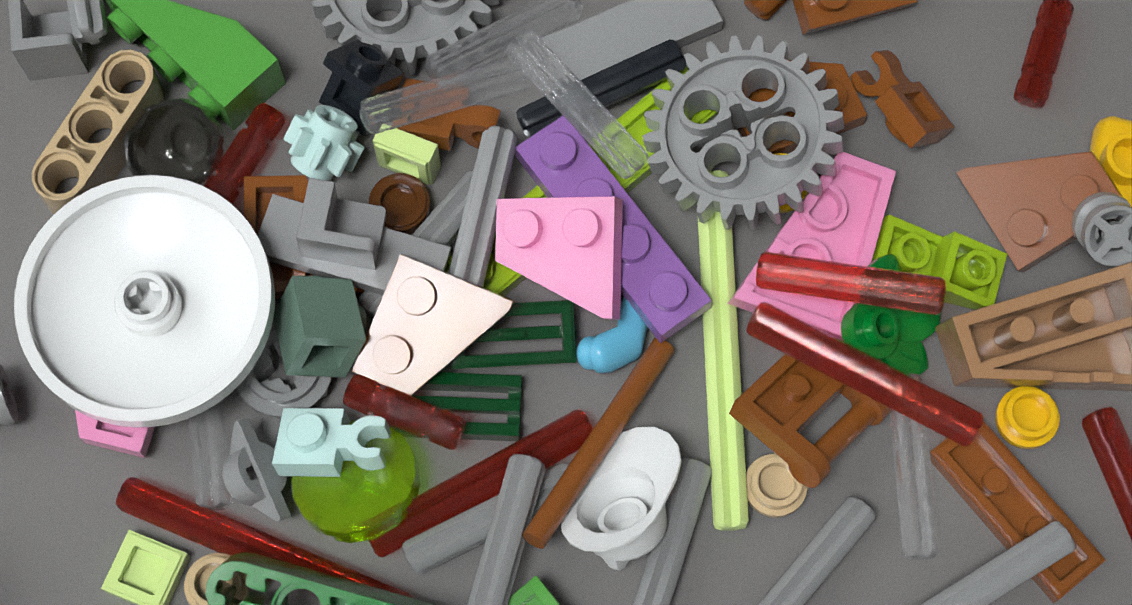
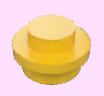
[995,386,1060,449]

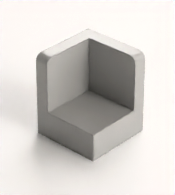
[8,0,89,81]
[296,178,386,270]

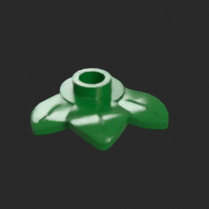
[841,254,941,378]

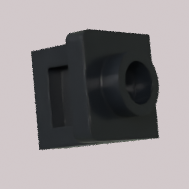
[319,39,404,136]

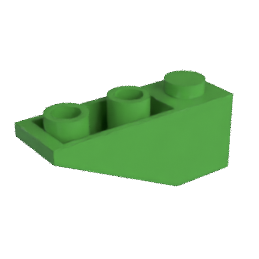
[106,0,286,131]

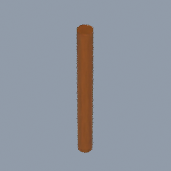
[522,338,675,549]

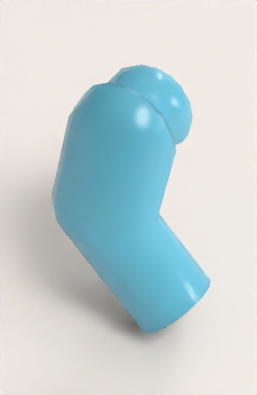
[576,297,648,374]

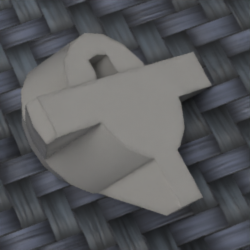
[222,417,291,522]

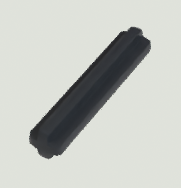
[516,39,687,138]

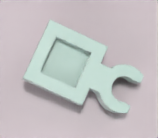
[272,408,391,477]

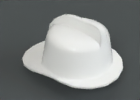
[561,427,682,571]

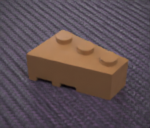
[935,262,1132,391]

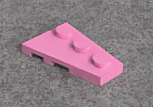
[727,152,896,344]

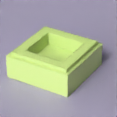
[373,122,441,185]
[101,530,191,605]

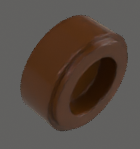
[369,173,431,235]

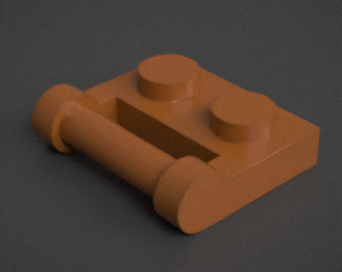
[729,330,893,488]

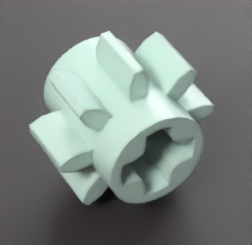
[284,105,364,181]

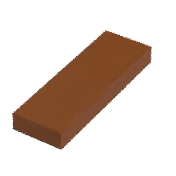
[926,414,1106,604]

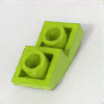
[871,214,1007,310]

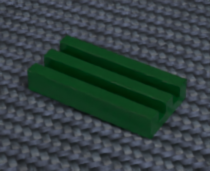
[450,300,576,369]
[392,372,522,441]

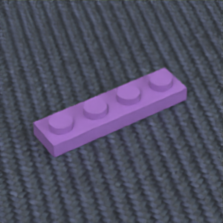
[515,114,712,343]

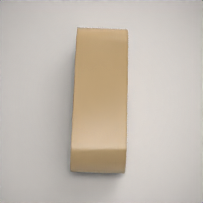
[32,50,165,214]

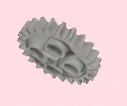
[311,0,499,74]
[643,35,844,230]

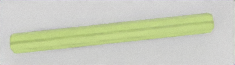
[698,170,749,531]

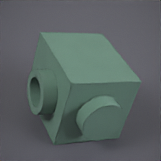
[274,275,366,377]

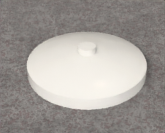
[14,175,275,428]

